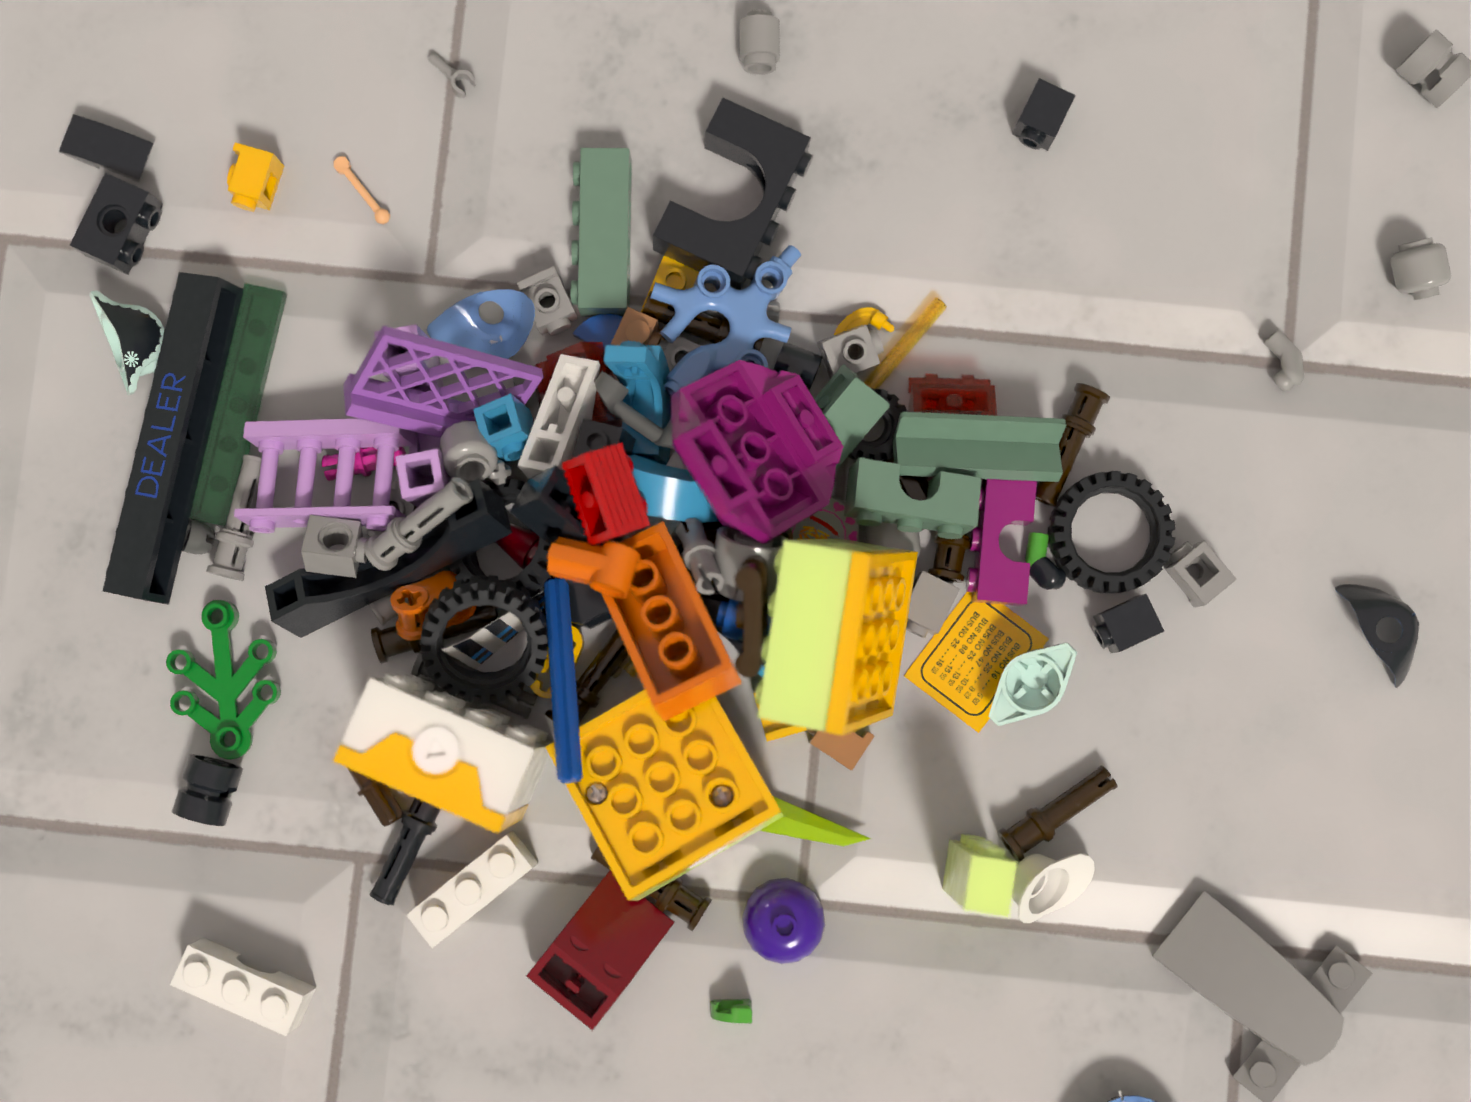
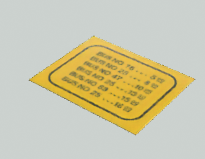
[904,592,1049,733]

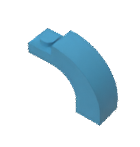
[604,341,672,465]
[629,454,719,522]

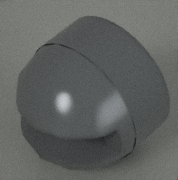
[182,520,215,555]

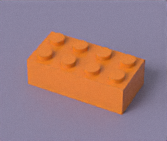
[602,521,742,721]

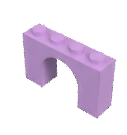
[374,324,452,507]

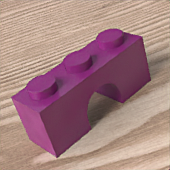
[966,479,1037,606]

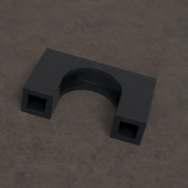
[653,98,813,290]

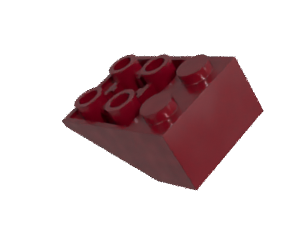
[526,870,675,1031]

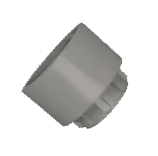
[714,526,788,602]

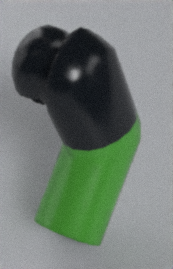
[1025,532,1066,590]

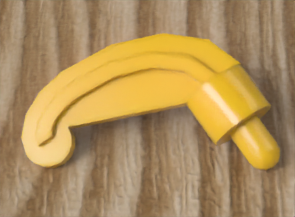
[834,307,894,335]

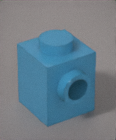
[473,394,534,461]

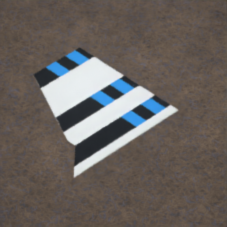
[442,591,545,669]

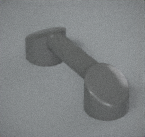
[595,371,674,449]

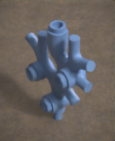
[650,245,801,396]

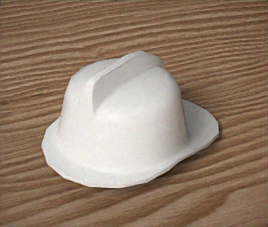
[1012,853,1095,923]

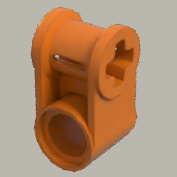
[390,570,476,641]

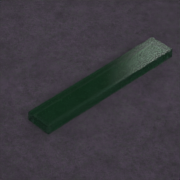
[189,283,287,527]

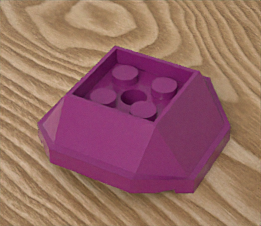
[671,360,843,544]

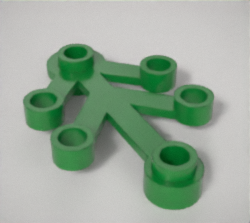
[166,600,281,760]

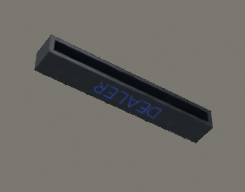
[102,272,244,605]

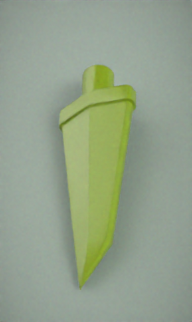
[759,795,871,847]

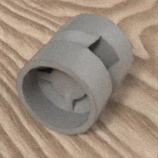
[1396,29,1471,108]

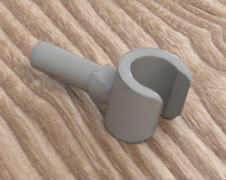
[428,53,476,98]

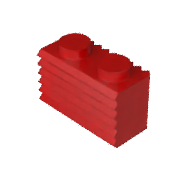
[561,443,650,546]

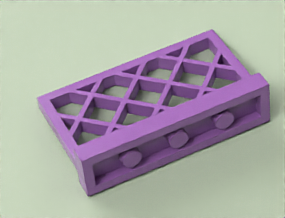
[343,325,543,438]

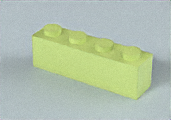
[942,834,1017,917]

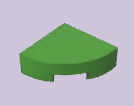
[710,999,752,1024]

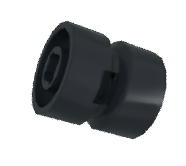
[172,754,243,826]

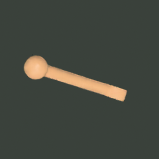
[333,156,390,224]

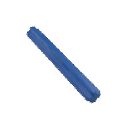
[544,578,583,783]

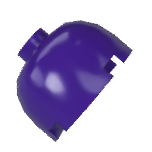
[742,878,825,964]

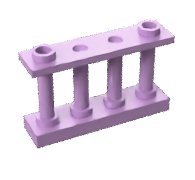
[234,418,416,533]

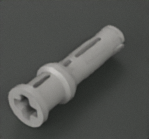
[206,455,261,581]
[364,477,473,571]

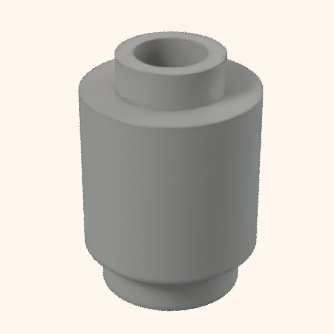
[740,9,780,75]

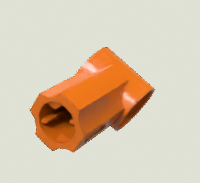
[547,537,640,598]

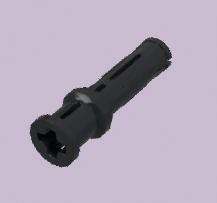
[369,797,441,905]

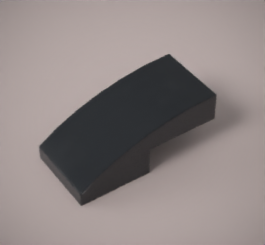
[59,114,154,182]

